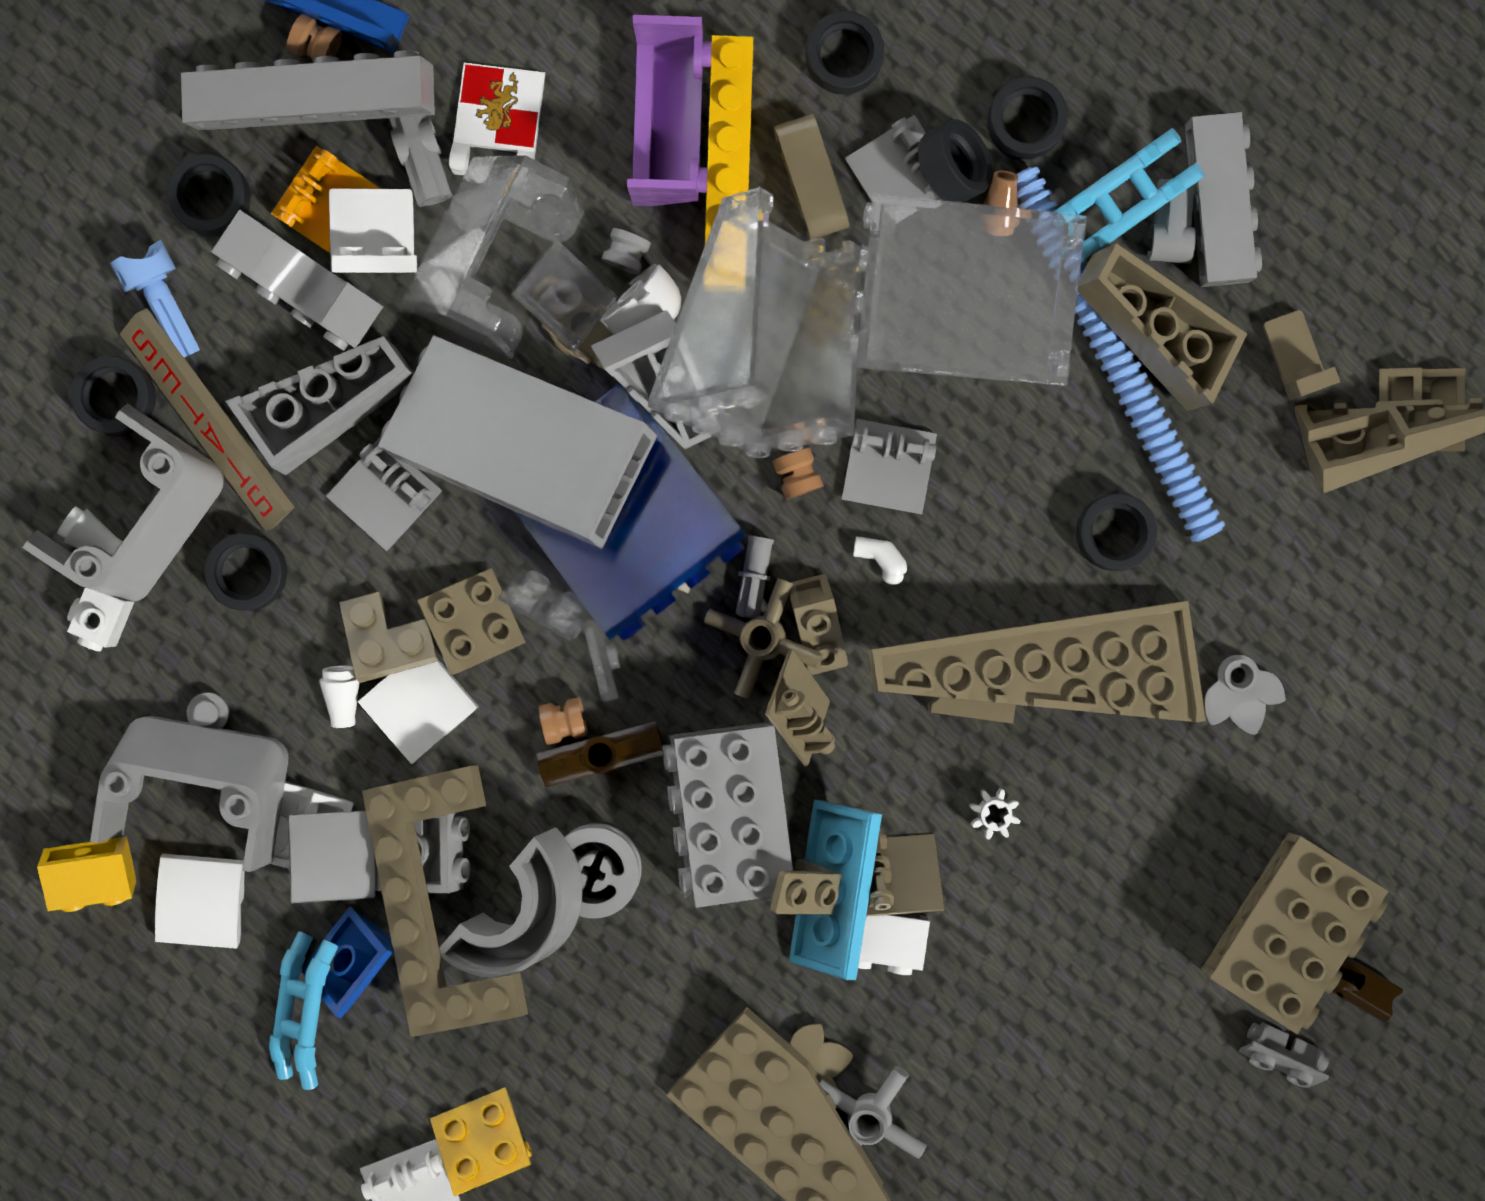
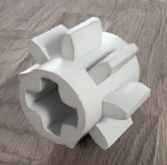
[969,788,1020,839]

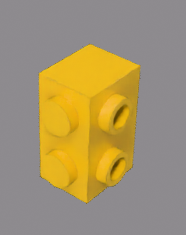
[37,836,136,912]

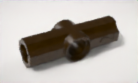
[536,720,664,788]

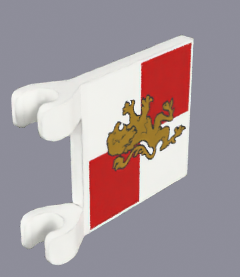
[449,63,545,183]

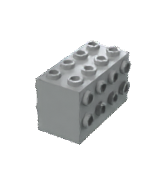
[662,722,793,908]

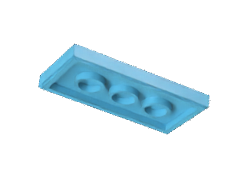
[789,799,882,980]

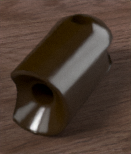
[1332,959,1403,1022]

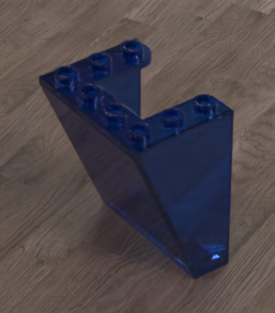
[514,382,746,641]

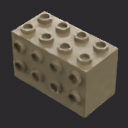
[1201,832,1389,1034]

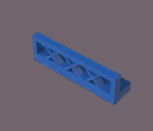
[263,0,410,54]

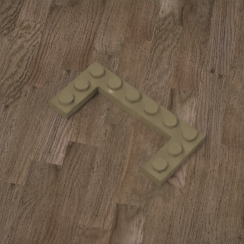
[362,765,528,1037]

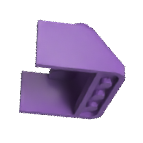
[627,15,711,206]

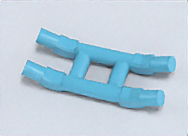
[1049,128,1205,262]
[269,931,338,1090]

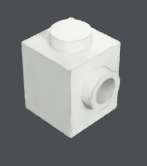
[67,588,134,651]

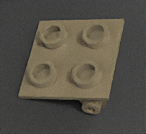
[417,568,526,676]
[765,649,835,766]
[866,829,944,917]

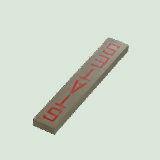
[120,309,295,532]

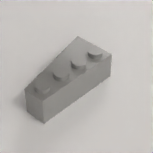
[225,336,414,475]

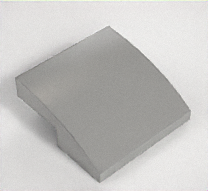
[288,811,375,903]

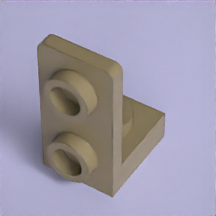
[1262,310,1340,401]
[789,573,848,675]
[770,859,843,915]

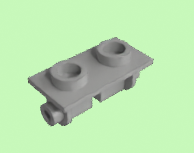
[1238,1022,1330,1088]

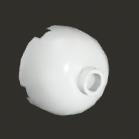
[599,264,681,335]

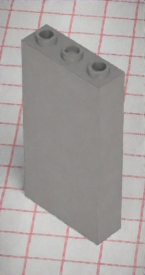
[378,335,657,549]

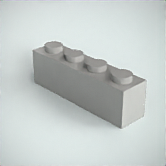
[1185,112,1262,287]

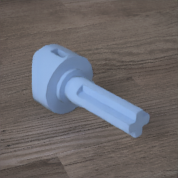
[110,240,200,358]

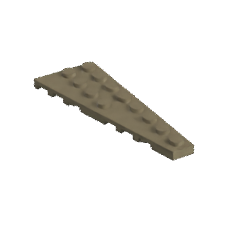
[868,601,1206,722]

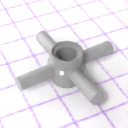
[819,1066,927,1159]

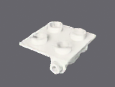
[360,1139,461,1201]

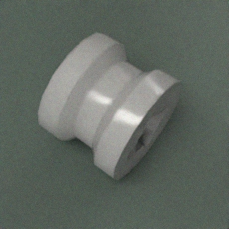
[601,228,651,275]

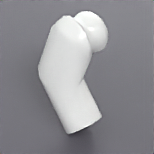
[853,536,907,584]

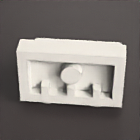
[329,189,417,273]

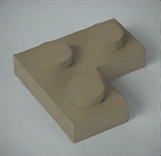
[339,592,439,683]

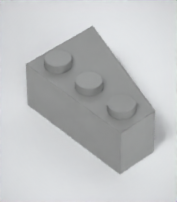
[591,310,722,449]

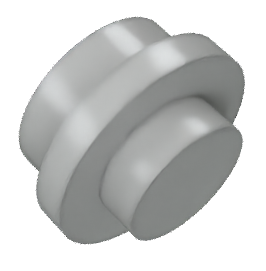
[187,692,229,729]

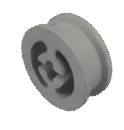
[565,823,642,918]

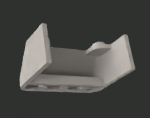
[22,403,224,602]
[90,716,289,872]

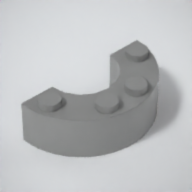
[211,210,383,351]
[439,828,582,978]

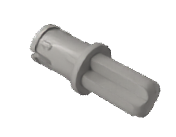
[736,535,774,619]

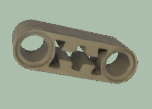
[773,114,849,240]

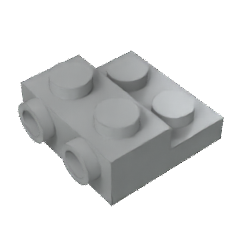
[375,812,471,893]

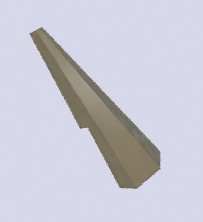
[1295,398,1485,493]

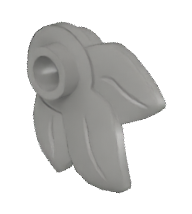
[1204,655,1286,735]

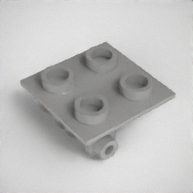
[845,115,939,228]
[841,419,937,515]
[326,436,442,551]

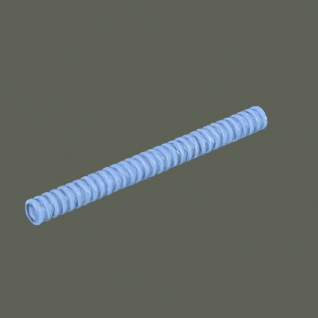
[1017,166,1225,542]

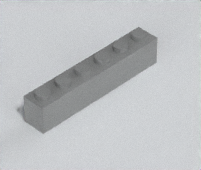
[181,50,435,130]

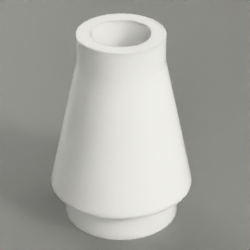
[57,506,123,556]
[319,666,360,728]

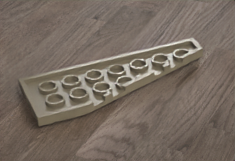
[666,1007,891,1201]

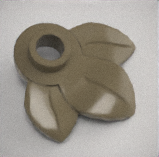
[790,1024,853,1089]

